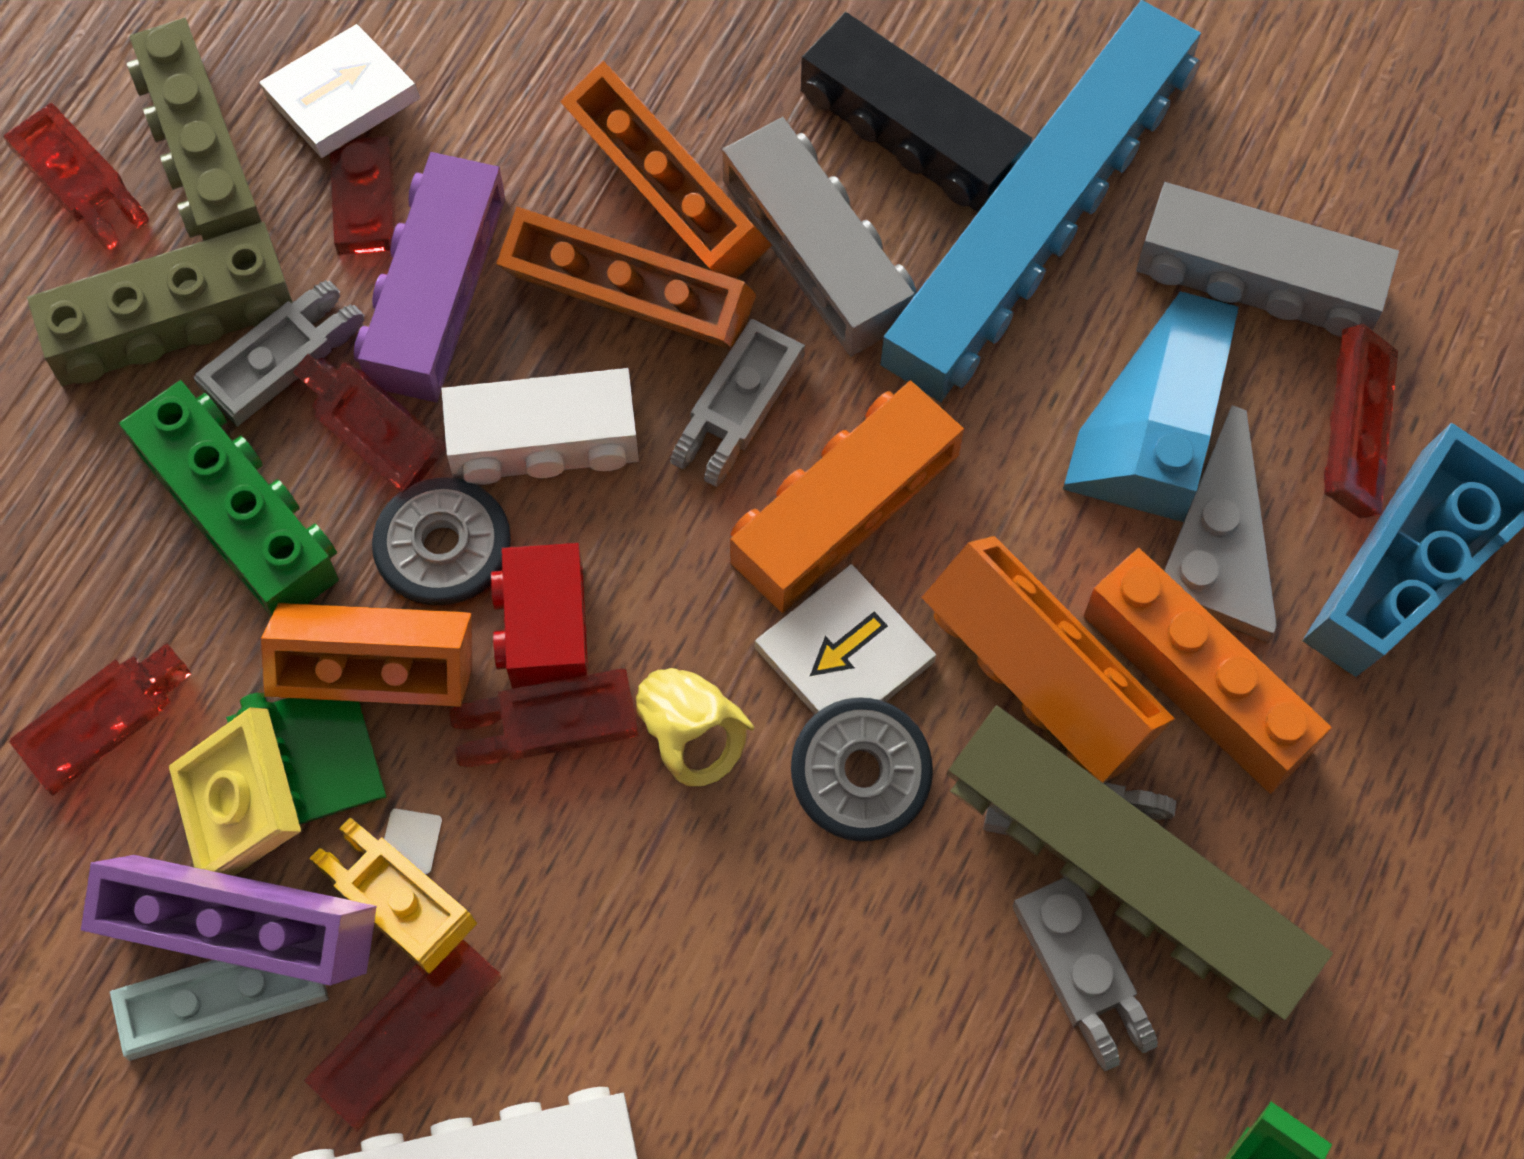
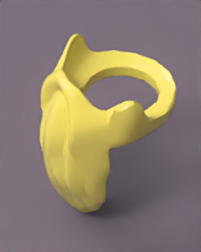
[636,668,754,786]

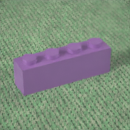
[354,152,505,403]
[81,855,377,985]

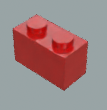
[491,543,589,691]

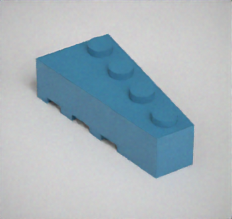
[1302,422,1524,677]

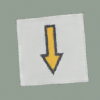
[259,24,420,158]
[755,564,936,714]

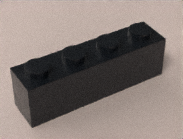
[800,11,1032,213]

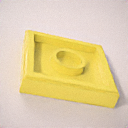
[169,708,301,876]

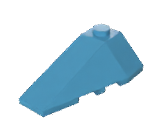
[1063,291,1239,522]

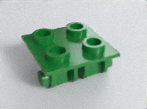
[226,693,387,825]

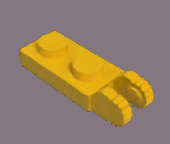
[309,818,478,974]

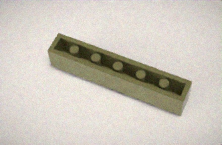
[946,705,1333,1022]

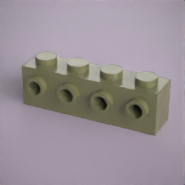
[126,17,262,241]
[27,222,293,387]

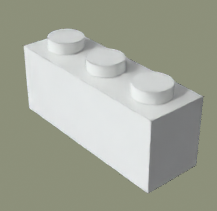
[441,368,639,485]

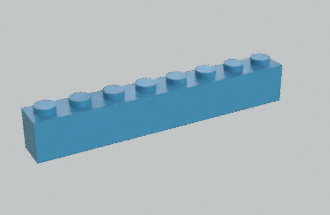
[880,0,1201,402]

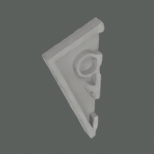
[1164,405,1277,643]

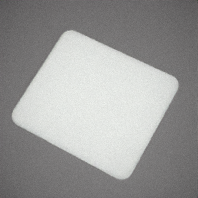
[384,809,442,874]

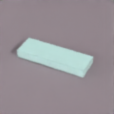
[110,960,329,1061]

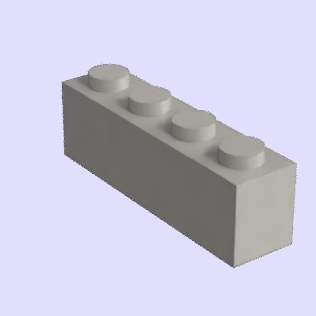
[722,117,916,357]
[1136,182,1399,341]

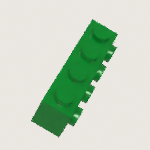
[119,380,339,617]

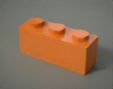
[261,603,472,707]

